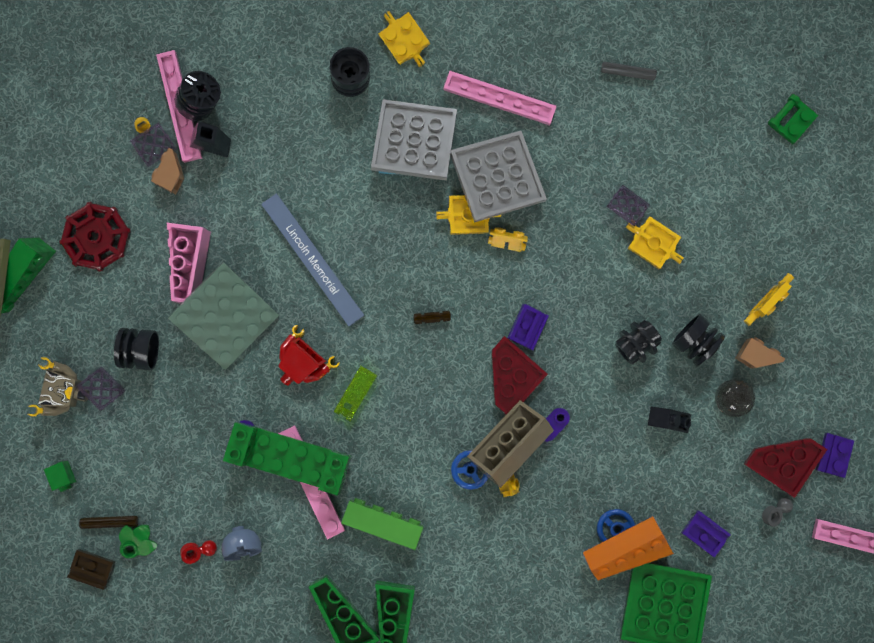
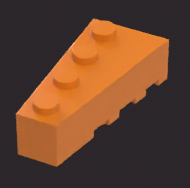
[583,516,674,580]

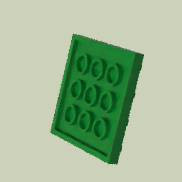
[620,563,712,643]

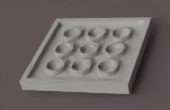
[371,99,457,181]
[450,131,547,222]

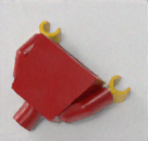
[279,325,340,385]

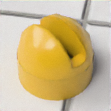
[134,117,151,134]

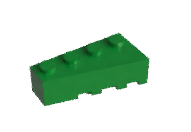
[1,238,56,314]
[309,575,380,643]
[375,580,415,643]

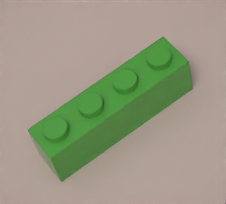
[341,498,423,550]

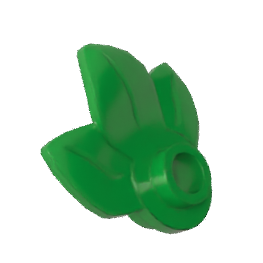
[119,525,157,559]

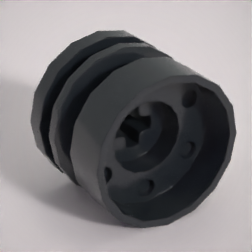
[330,47,370,97]
[174,71,221,121]
[672,314,725,366]
[114,328,159,371]

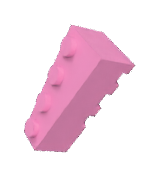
[167,223,211,304]

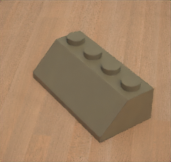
[467,400,554,488]

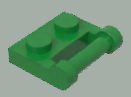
[768,94,818,145]

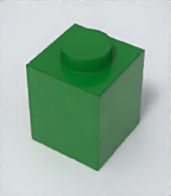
[43,461,77,492]

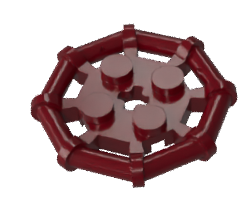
[59,202,131,272]

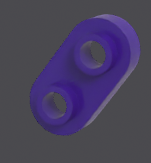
[545,408,570,442]

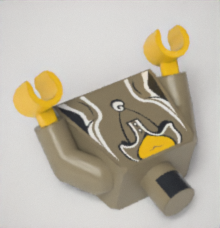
[27,357,89,416]

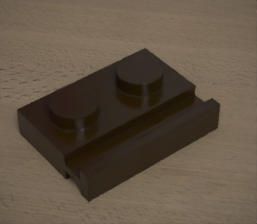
[67,549,116,590]

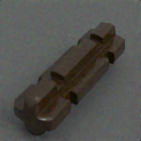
[413,311,451,324]

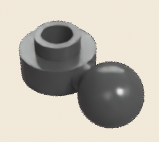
[762,498,793,527]

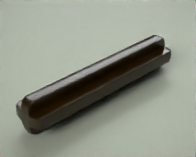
[79,516,138,529]

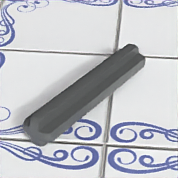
[601,61,657,81]

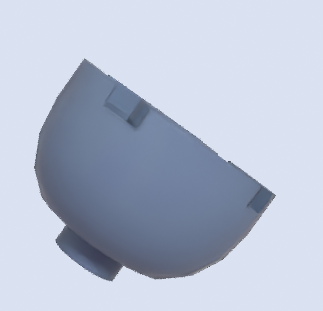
[222,526,262,561]

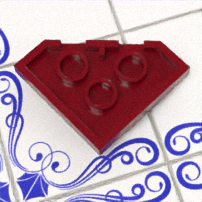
[492,336,548,414]
[744,438,828,498]

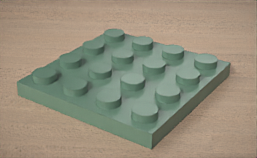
[168,262,279,370]

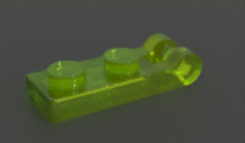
[334,366,378,422]

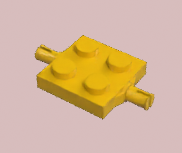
[378,11,430,67]
[436,195,501,235]
[625,216,684,269]
[744,273,794,326]

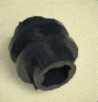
[615,320,662,364]

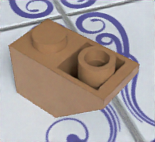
[151,148,185,195]
[735,337,785,369]

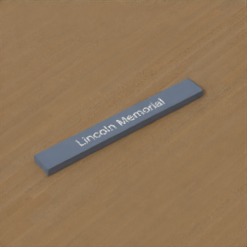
[261,193,364,327]

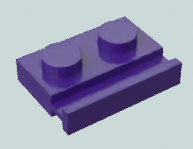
[507,304,549,350]
[816,433,854,478]
[681,510,731,558]

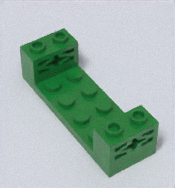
[223,422,352,495]

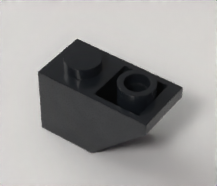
[190,121,231,157]
[648,406,691,433]

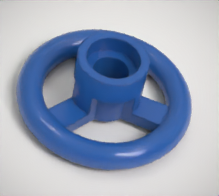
[451,450,488,490]
[597,509,635,542]

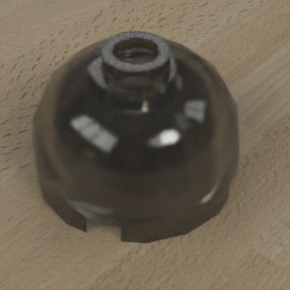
[715,379,756,418]

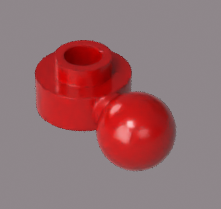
[180,540,217,564]

